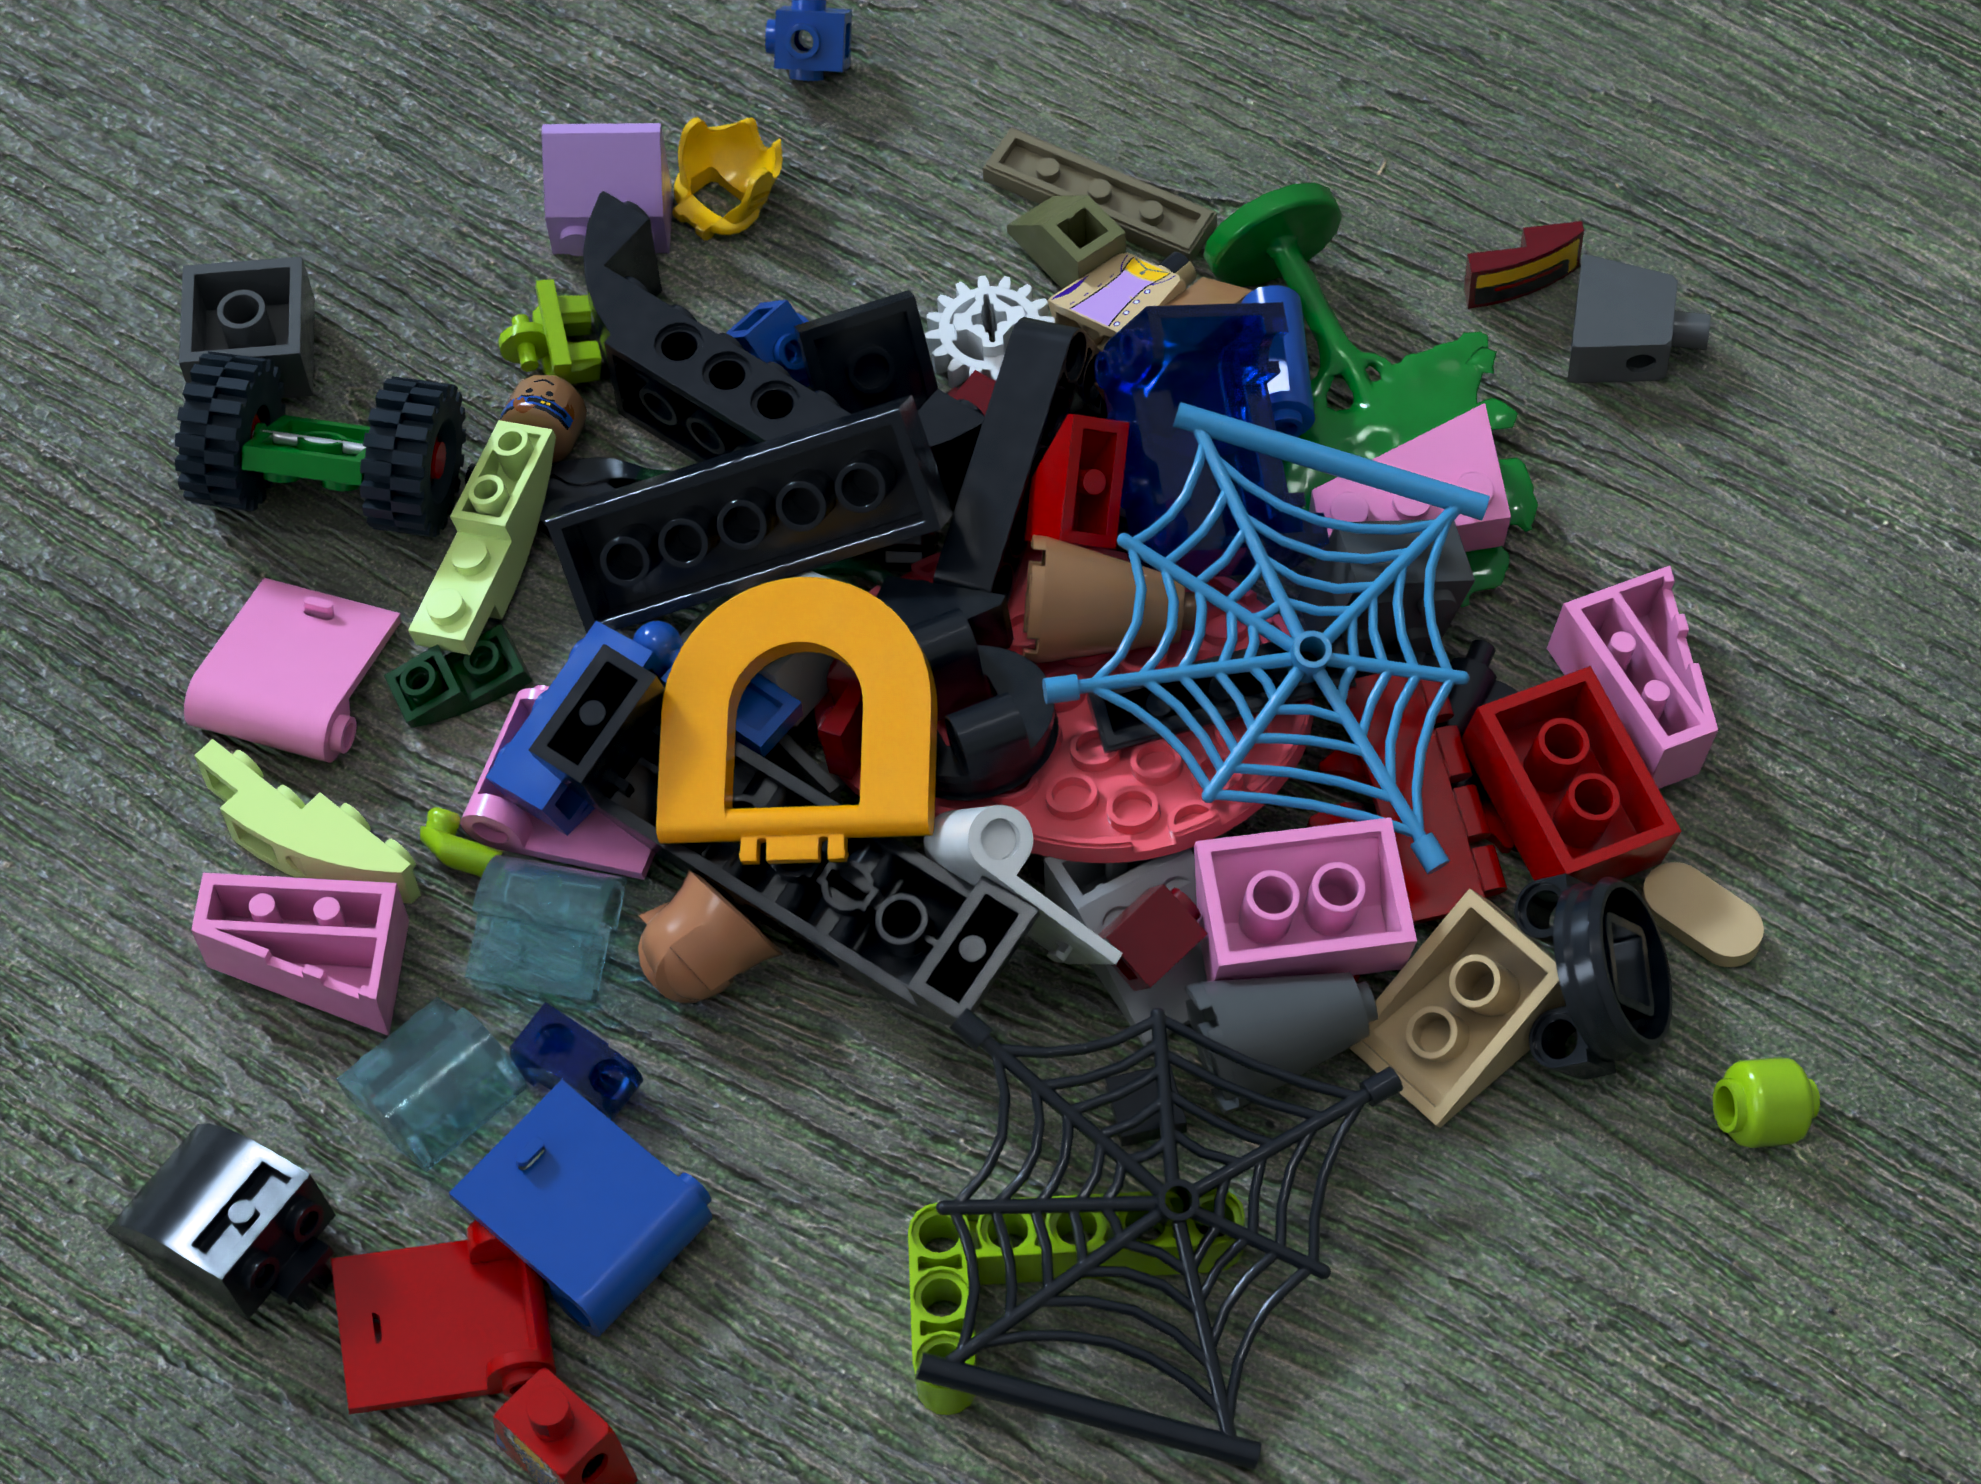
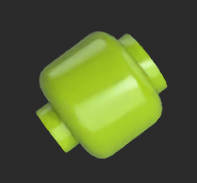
[1713,1057,1820,1148]

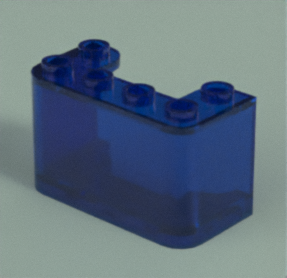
[1095,302,1330,577]

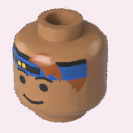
[500,375,587,463]

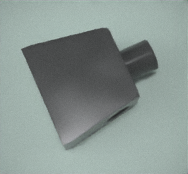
[1567,254,1711,383]

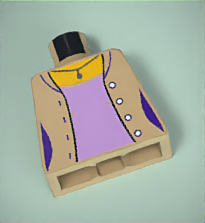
[1047,252,1197,361]

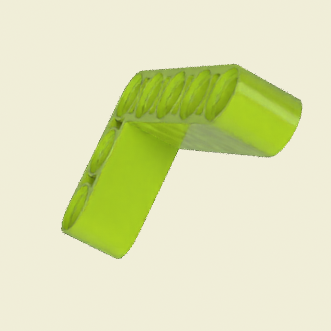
[908,1188,1245,1415]

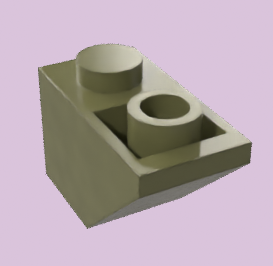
[1007,195,1126,289]

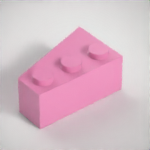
[1309,403,1511,560]
[1547,566,1718,789]
[191,873,409,1036]

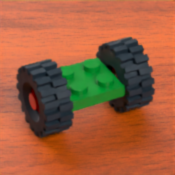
[175,351,466,537]

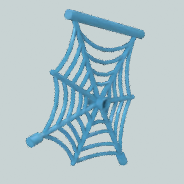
[1042,402,1490,875]

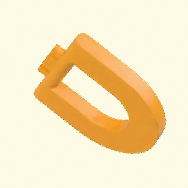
[656,577,938,865]

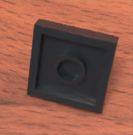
[794,290,938,414]

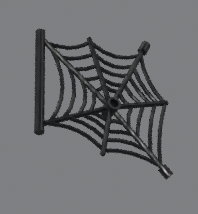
[915,1007,1403,1470]

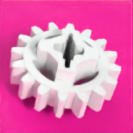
[925,275,1055,388]

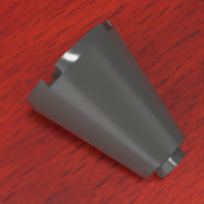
[1185,972,1378,1115]

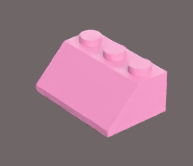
[1194,817,1417,981]

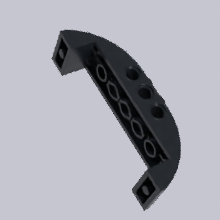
[529,644,1040,1025]

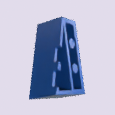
[486,620,668,836]

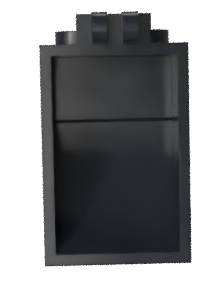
[106,1123,336,1320]

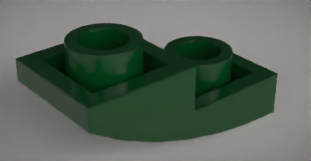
[384,624,533,728]

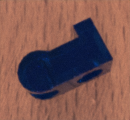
[509,1002,644,1122]

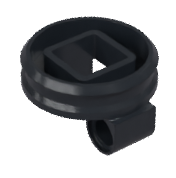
[908,607,1059,801]
[1514,873,1673,1080]

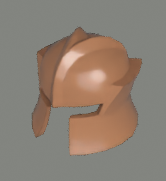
[638,870,784,1003]

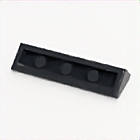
[1087,627,1356,754]

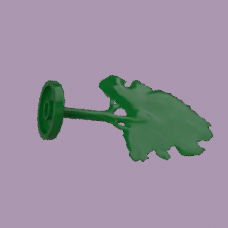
[1203,183,1538,608]

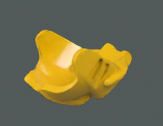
[672,117,783,241]

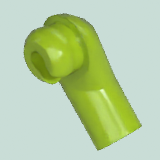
[420,807,503,881]

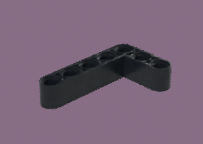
[933,317,1114,605]

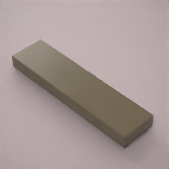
[983,127,1217,263]

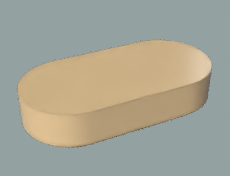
[1642,862,1764,967]

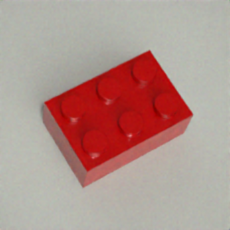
[1462,666,1682,884]

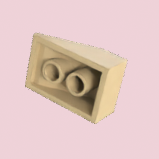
[1349,888,1566,1128]

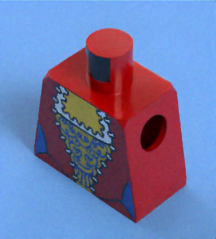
[493,1367,638,1484]

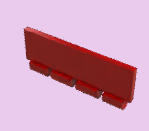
[1346,674,1508,925]

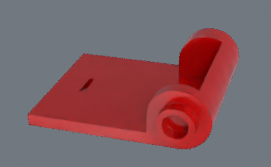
[331,1220,556,1415]

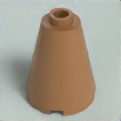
[1022,535,1196,664]

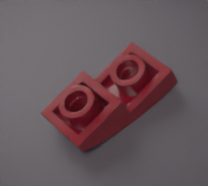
[818,658,863,779]

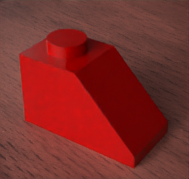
[1025,414,1130,549]

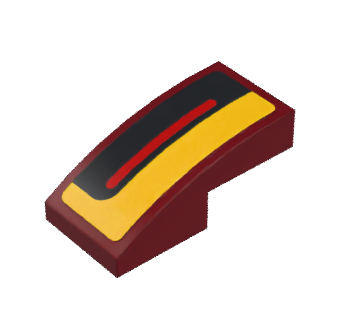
[1464,221,1584,309]

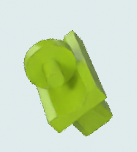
[498,279,602,384]

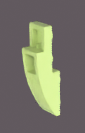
[408,420,556,655]
[194,739,421,904]

